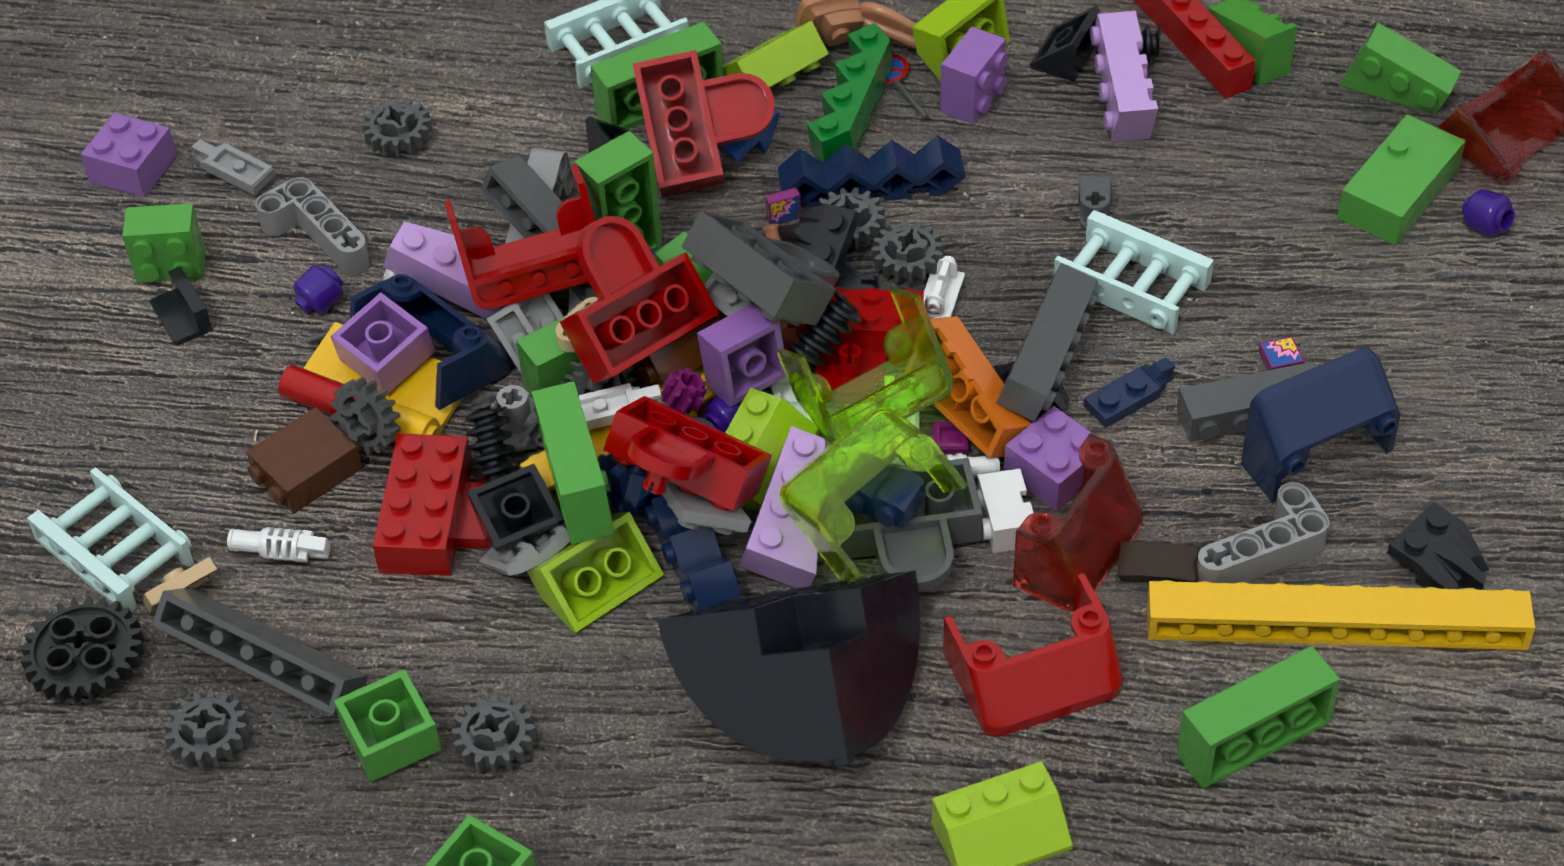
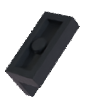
[150,266,213,346]

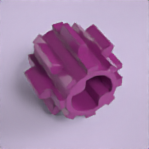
[660,368,707,414]

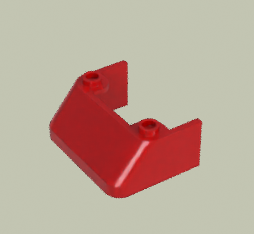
[444,164,595,310]
[943,573,1123,737]

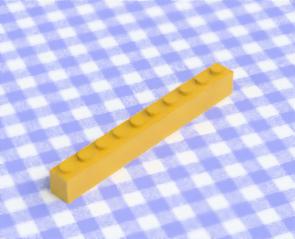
[1146,580,1535,650]

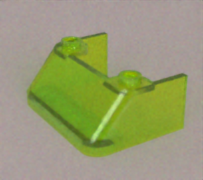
[777,288,953,449]
[779,408,968,580]

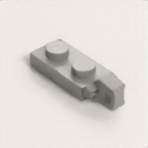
[191,139,276,195]

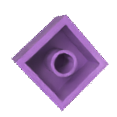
[940,27,1008,124]
[81,112,177,198]
[330,292,436,395]
[697,304,788,407]
[1004,406,1108,511]

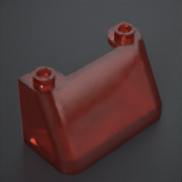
[1437,49,1564,181]
[1013,433,1143,611]

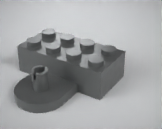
[682,210,840,326]
[825,458,983,592]

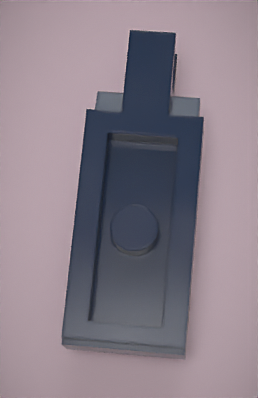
[1083,358,1175,428]

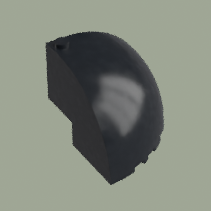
[657,570,920,766]

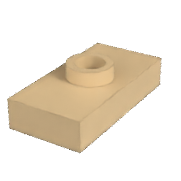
[143,557,217,614]

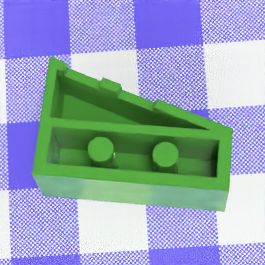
[1208,0,1297,86]
[1338,23,1461,114]

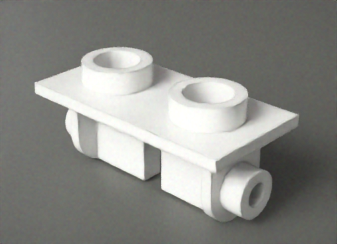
[923,256,965,319]

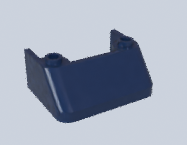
[350,274,511,410]
[1241,347,1401,503]

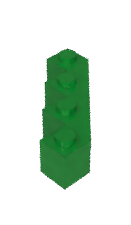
[807,23,893,163]

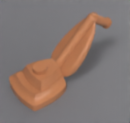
[795,0,916,49]

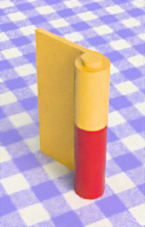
[278,322,463,437]

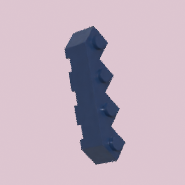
[778,135,966,207]
[643,494,741,610]

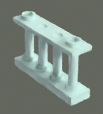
[544,0,689,88]
[1054,210,1214,334]
[27,467,194,612]

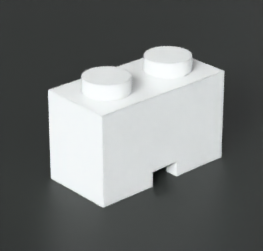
[977,468,1037,553]

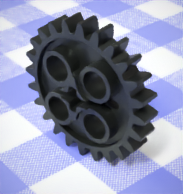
[20,596,145,705]

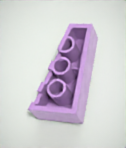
[1090,11,1158,142]
[383,221,510,319]
[739,426,825,588]

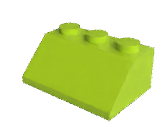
[912,0,1010,82]
[723,20,829,87]
[725,388,820,512]
[526,512,664,633]
[931,761,1073,866]

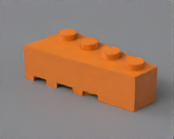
[903,316,1032,459]

